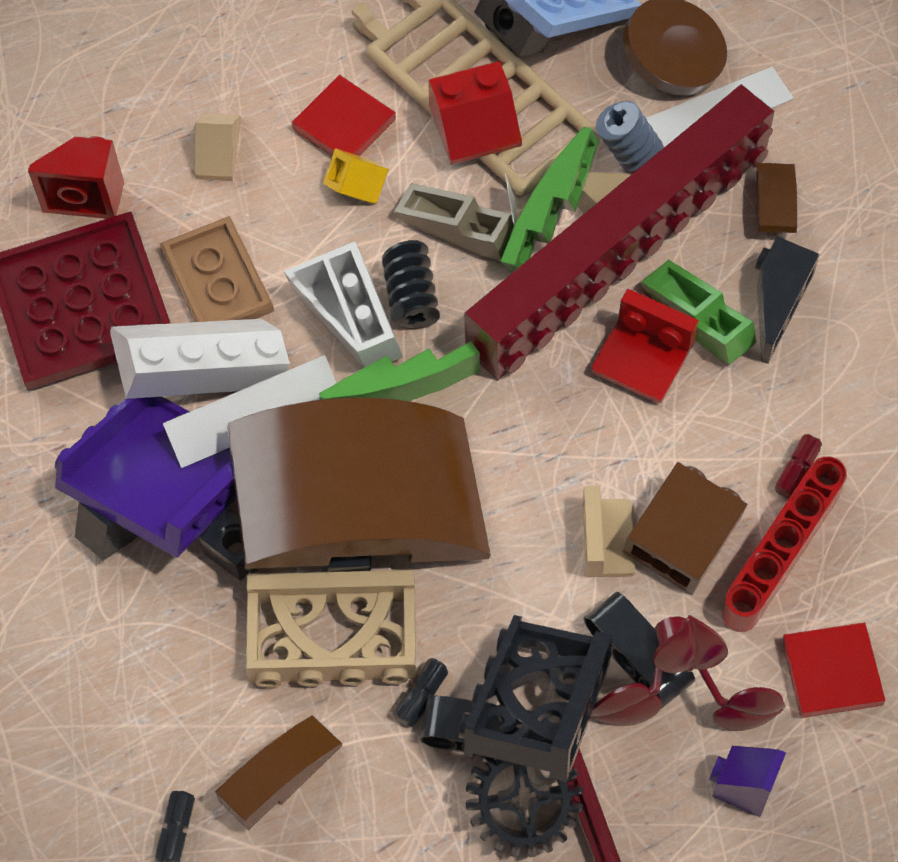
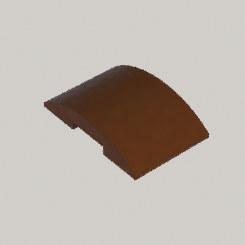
[227,398,491,569]

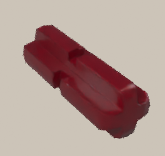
[775,434,822,499]

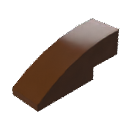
[215,715,343,831]

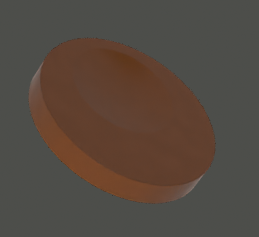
[623,0,727,95]

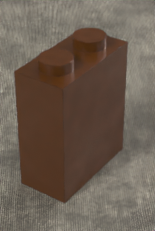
[622,461,748,595]

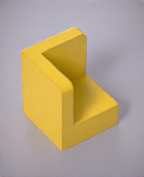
[323,149,389,204]

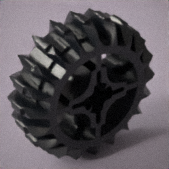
[465,739,583,857]

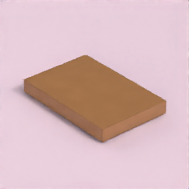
[159,216,274,322]

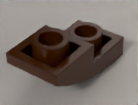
[755,163,797,234]

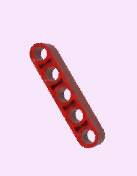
[722,456,847,632]

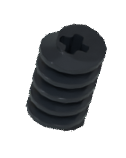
[382,240,440,329]

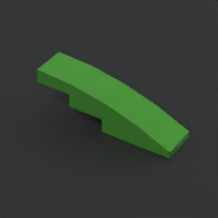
[501,127,599,273]
[319,341,480,401]

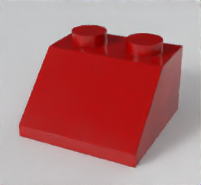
[428,61,522,165]
[28,136,124,219]

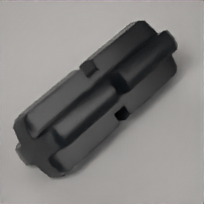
[394,658,448,727]
[155,791,195,862]

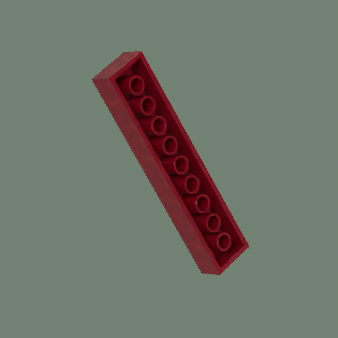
[465,84,775,381]

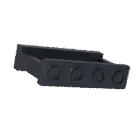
[459,615,612,782]

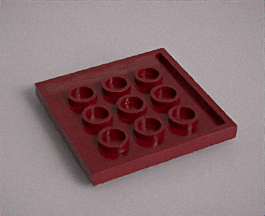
[0,211,171,391]

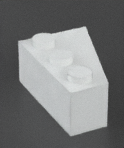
[283,241,403,368]

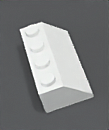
[110,319,290,399]

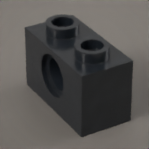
[474,0,551,56]

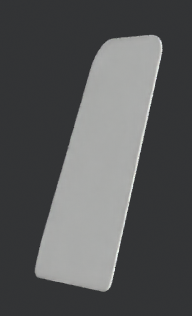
[505,173,518,226]

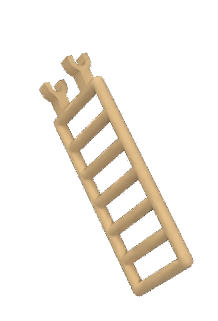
[351,0,599,196]

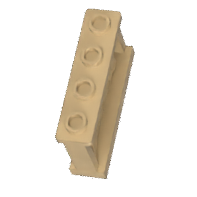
[245,570,416,688]

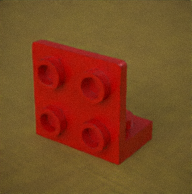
[591,288,699,403]

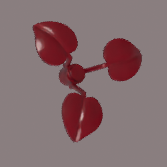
[591,615,786,731]

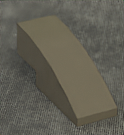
[394,183,514,261]

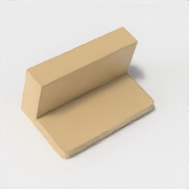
[582,486,635,577]

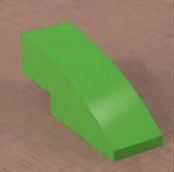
[641,259,757,366]

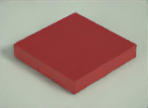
[292,74,396,156]
[782,622,886,718]

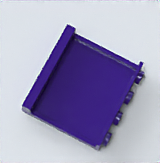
[55,396,236,558]

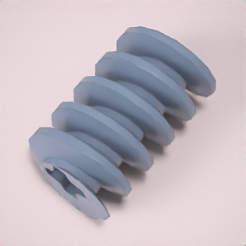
[596,101,664,172]

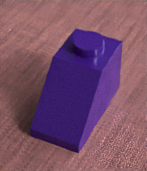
[709,745,786,817]

